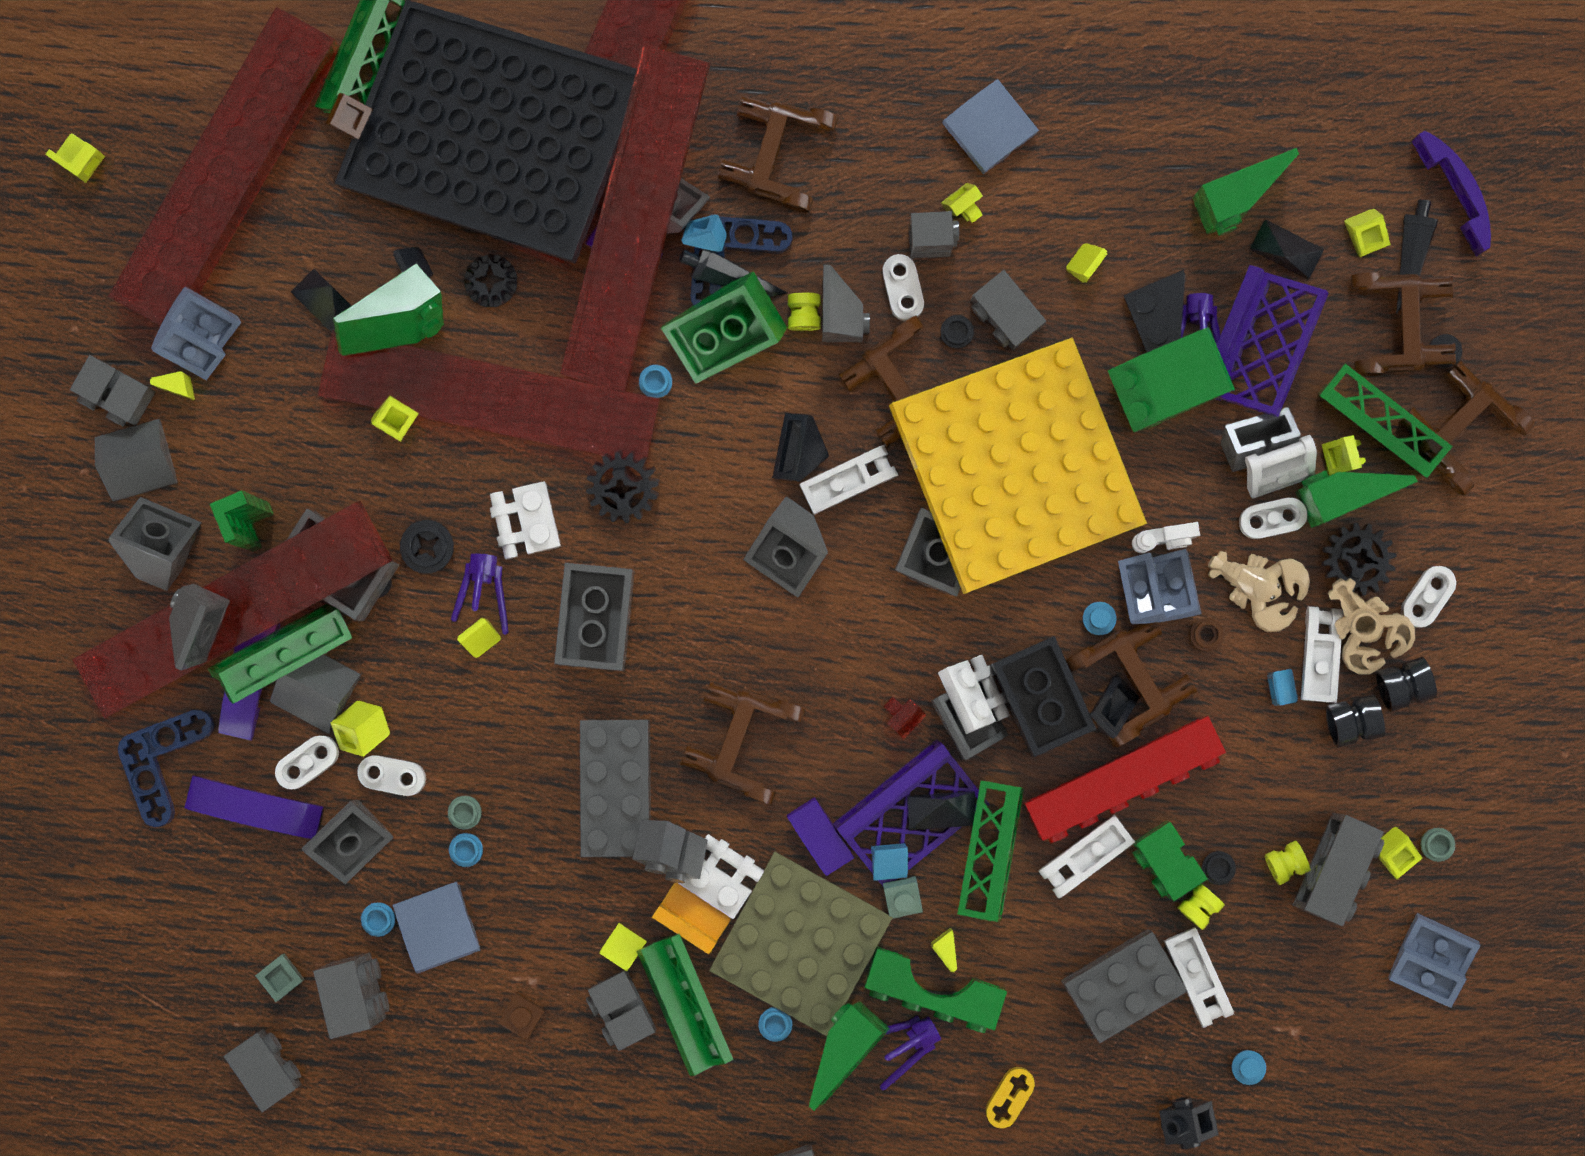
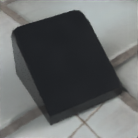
[393,247,433,278]

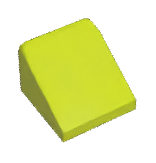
[1344,209,1391,257]
[1066,243,1107,283]
[150,371,195,400]
[371,395,418,441]
[457,618,501,658]
[1378,827,1423,879]
[599,923,647,971]
[931,928,957,972]

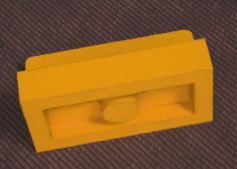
[652,883,731,954]

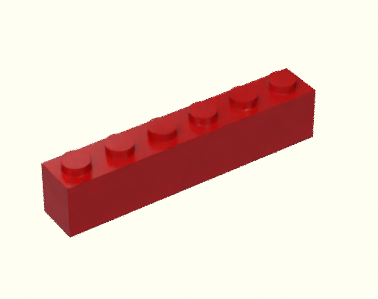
[1022,716,1226,844]

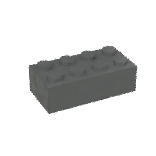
[580,720,651,857]

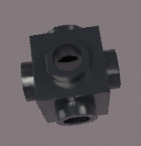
[1159,1097,1219,1149]

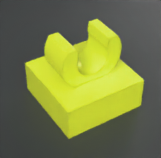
[941,183,983,223]
[1321,435,1366,476]

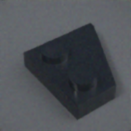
[1124,270,1186,352]

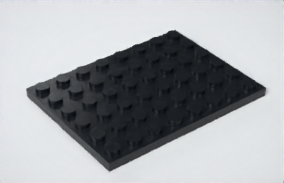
[335,0,648,264]

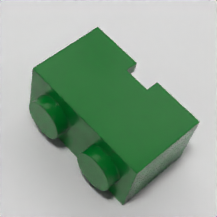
[1132,821,1208,901]

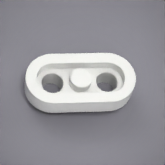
[882,254,924,321]
[1239,498,1307,539]
[1401,566,1456,628]
[275,736,339,789]
[358,755,426,796]

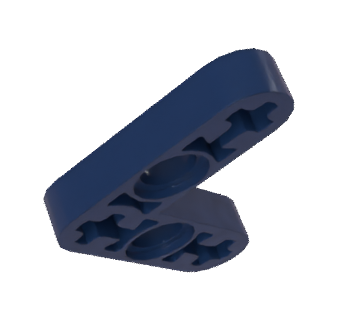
[690,217,792,306]
[118,710,215,827]

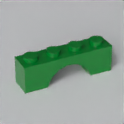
[864,946,1007,1033]

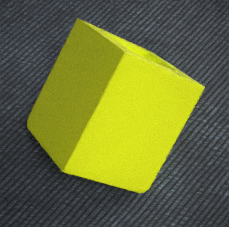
[45,134,105,183]
[330,701,390,757]

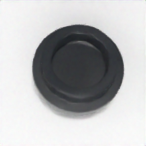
[940,315,974,349]
[1201,851,1236,885]

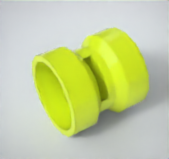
[788,293,821,331]
[1265,841,1311,885]
[1177,884,1225,930]

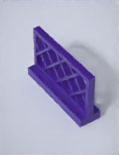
[1215,265,1329,417]
[833,739,990,886]

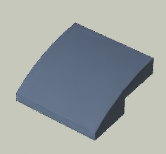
[942,79,1039,174]
[151,287,241,380]
[1118,549,1202,624]
[393,882,481,974]
[1389,913,1480,1008]

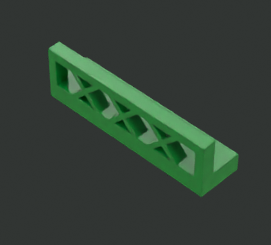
[314,0,405,113]
[1318,363,1453,478]
[210,490,274,552]
[208,604,352,704]
[957,780,1025,922]
[636,934,733,1076]

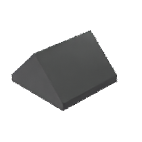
[95,419,178,502]
[895,508,961,597]
[270,654,362,734]
[931,682,1008,760]
[301,800,394,884]

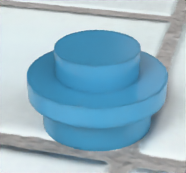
[639,365,672,399]
[1082,602,1117,635]
[449,833,483,867]
[361,902,395,937]
[759,1007,792,1042]
[1231,1050,1266,1085]

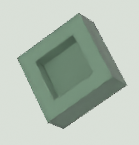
[883,876,923,919]
[255,953,305,1002]

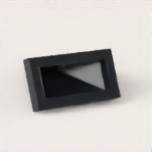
[1249,219,1324,279]
[291,269,352,336]
[772,413,829,482]
[1090,674,1140,739]
[907,791,976,830]

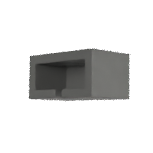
[908,211,959,259]
[971,270,1046,351]
[70,355,156,427]
[1220,407,1301,472]
[632,820,708,883]
[586,970,657,1051]
[224,1029,302,1112]

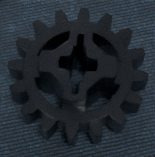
[586,449,660,523]
[1321,523,1397,596]

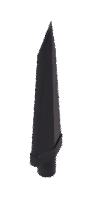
[1396,199,1438,314]
[679,248,788,297]

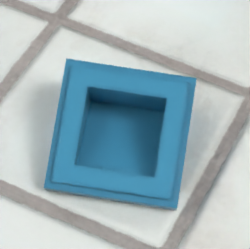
[681,214,727,252]
[1267,669,1298,706]
[871,843,908,880]

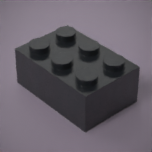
[990,636,1096,757]

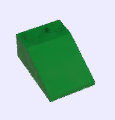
[1192,148,1299,236]
[333,264,444,356]
[661,271,788,384]
[1108,327,1235,433]
[1295,470,1418,528]
[809,1001,890,1111]

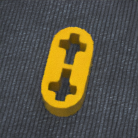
[985,1067,1035,1128]

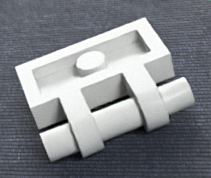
[490,481,561,560]
[1132,522,1200,553]
[938,655,1010,734]
[678,834,764,919]

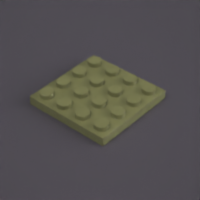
[709,851,893,1036]

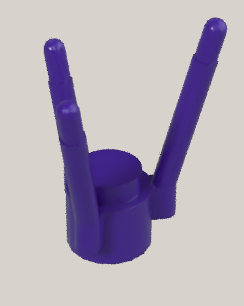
[1181,293,1221,345]
[451,554,509,635]
[880,1015,942,1091]

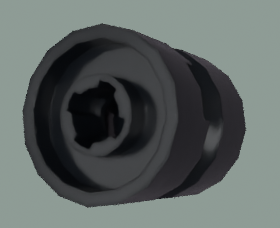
[1375,657,1437,712]
[1326,694,1385,748]

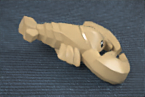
[1208,551,1310,632]
[1328,578,1415,674]

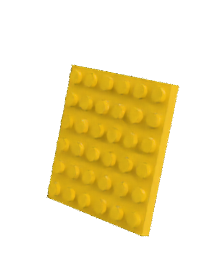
[889,337,1147,594]

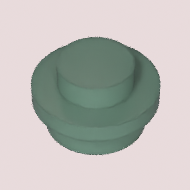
[448,796,482,830]
[1420,828,1455,862]

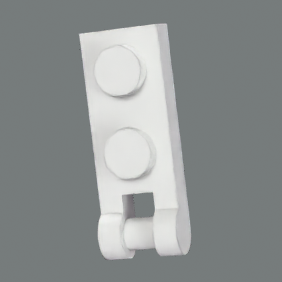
[800,445,898,515]
[1301,606,1343,703]
[1038,815,1135,898]
[1164,927,1234,1028]

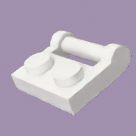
[1245,435,1317,499]

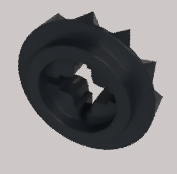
[464,253,518,308]
[400,520,454,574]

